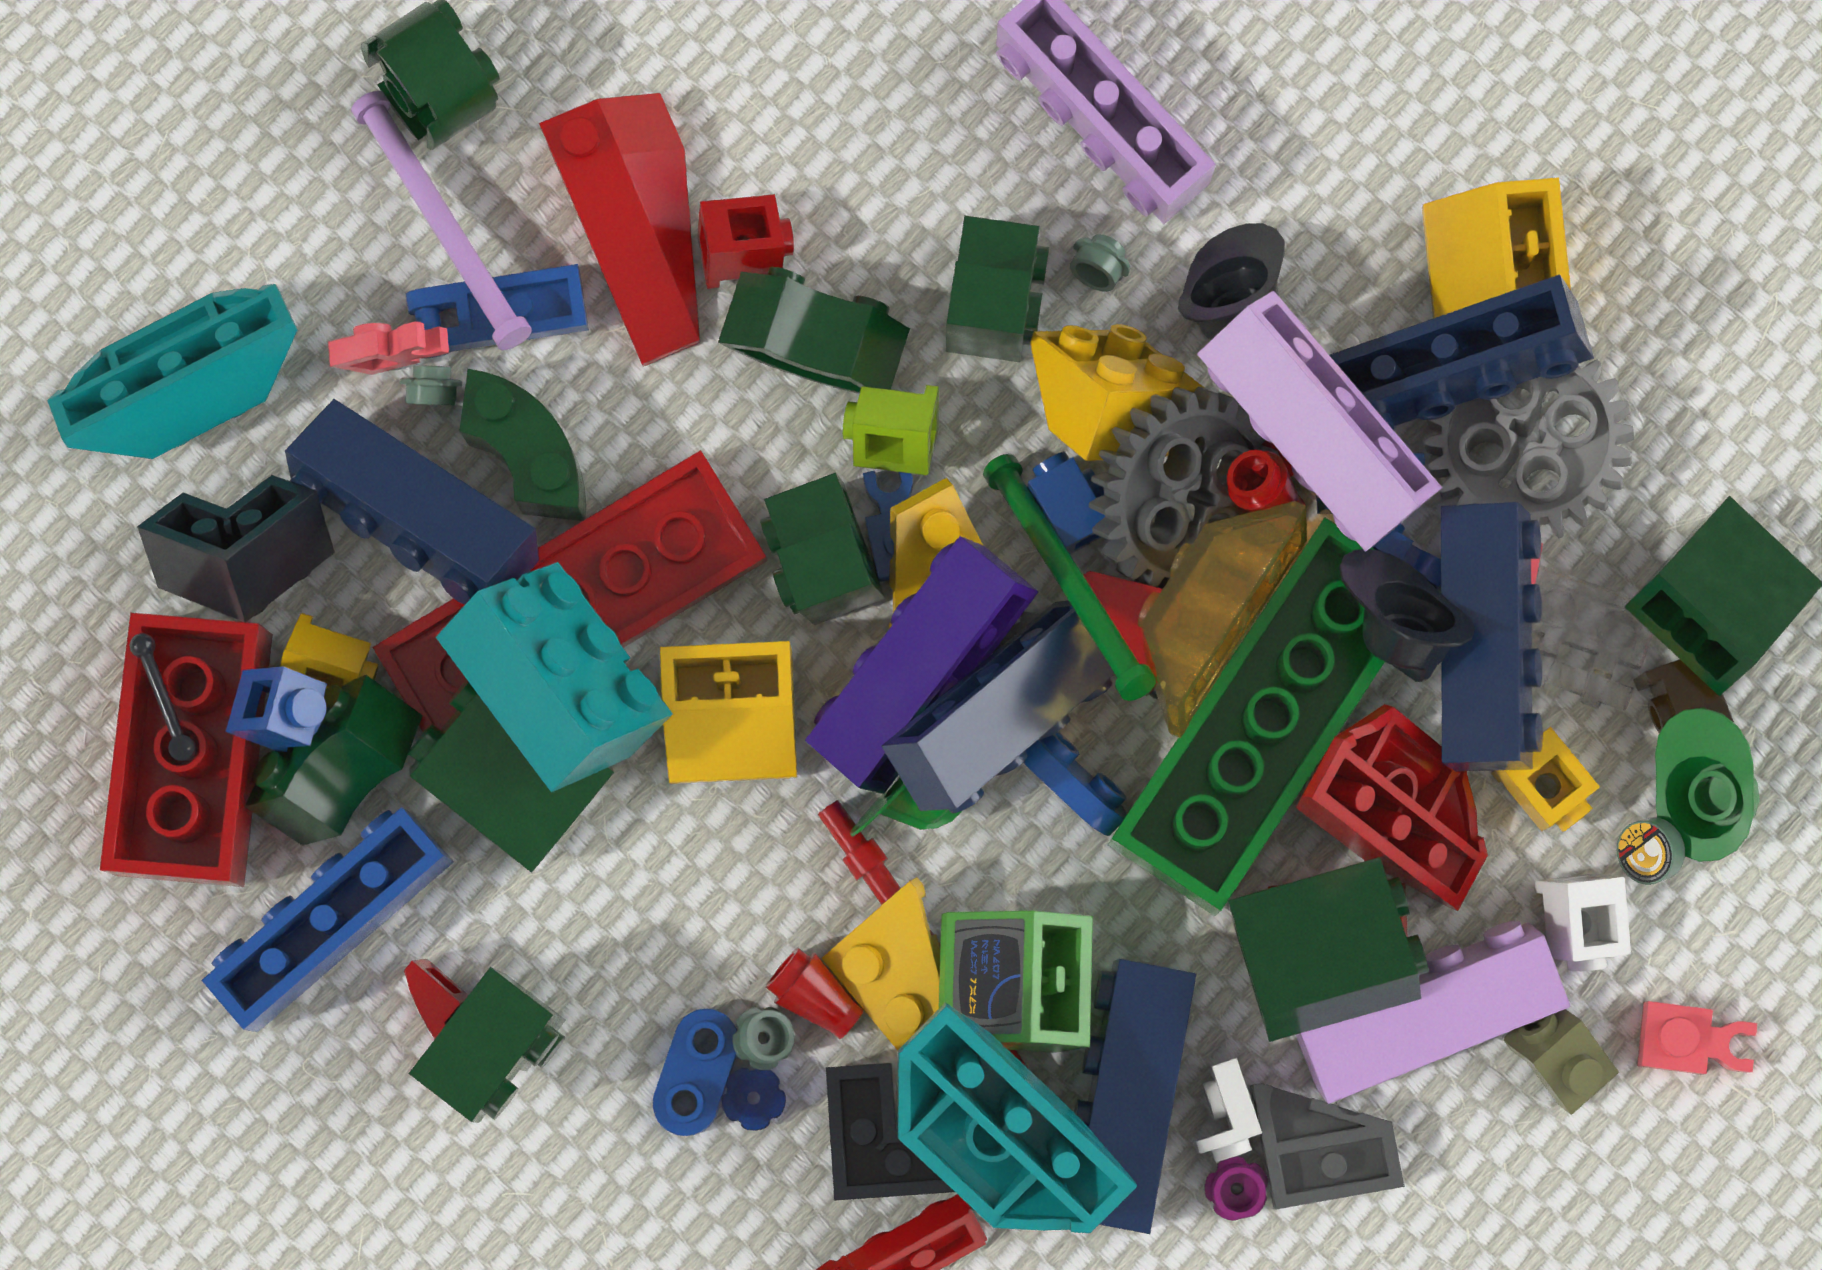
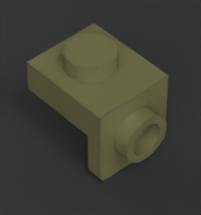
[1504,1009,1619,1115]

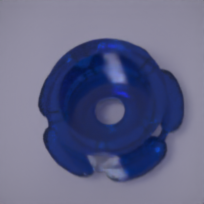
[722,1068,786,1131]

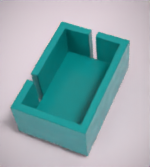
[436,562,673,793]

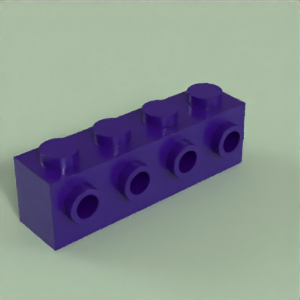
[805,536,1039,794]

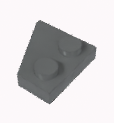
[1250,1083,1405,1210]

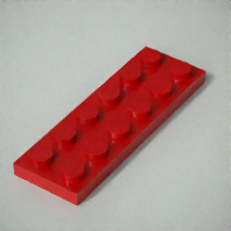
[372,450,768,732]

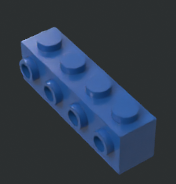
[201,807,454,1032]

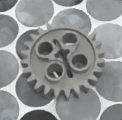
[1424,359,1634,539]

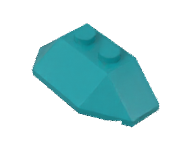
[47,284,298,459]
[898,1002,1137,1233]

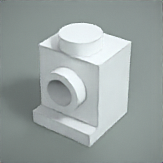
[1535,874,1631,971]

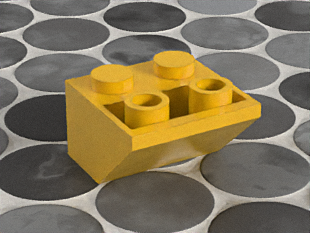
[1422,177,1571,318]
[1030,324,1206,461]
[660,641,797,784]

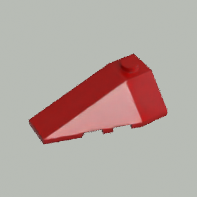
[539,93,700,367]

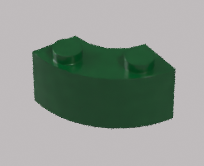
[718,267,910,394]
[459,369,586,521]
[245,675,423,846]

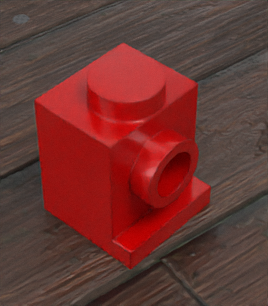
[697,194,794,289]

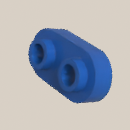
[1023,732,1127,836]
[653,1009,738,1136]

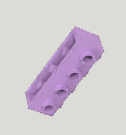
[996,0,1216,224]
[1197,291,1442,552]
[1296,921,1571,1104]

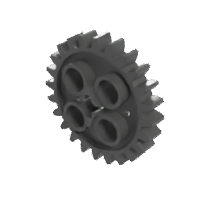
[1089,387,1279,595]

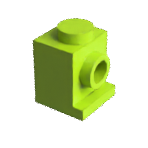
[842,385,939,476]

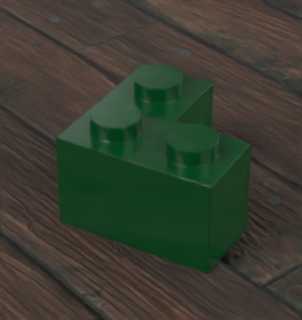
[946,215,1049,362]
[760,472,885,625]
[408,967,566,1123]

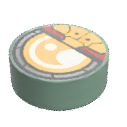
[1616,817,1685,885]

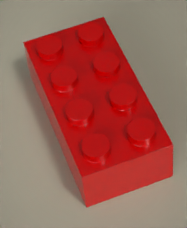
[100,612,273,887]

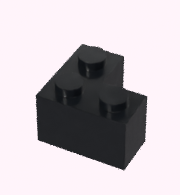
[137,475,335,623]
[826,1063,955,1201]

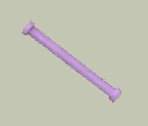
[351,91,532,350]

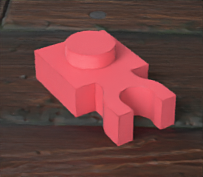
[328,321,449,375]
[1637,1001,1757,1075]

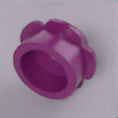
[1204,1156,1268,1221]

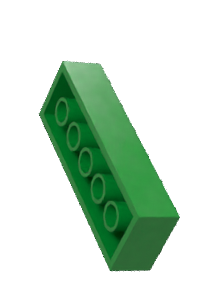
[1108,517,1385,916]

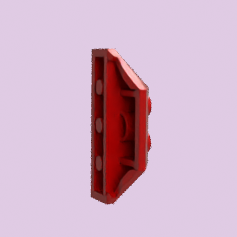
[1296,704,1488,911]

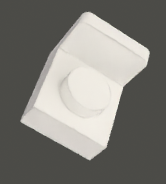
[1193,1058,1262,1162]

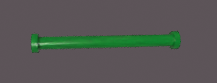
[983,454,1156,701]

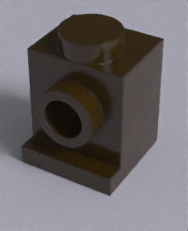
[1633,659,1734,733]

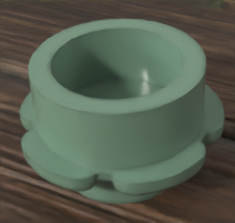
[1070,234,1130,292]
[400,365,463,405]
[732,1007,795,1071]

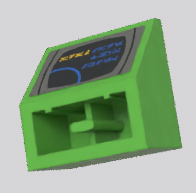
[939,910,1093,1053]

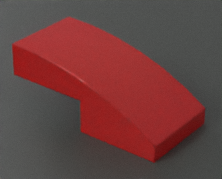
[404,959,468,1039]

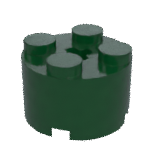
[361,0,500,150]

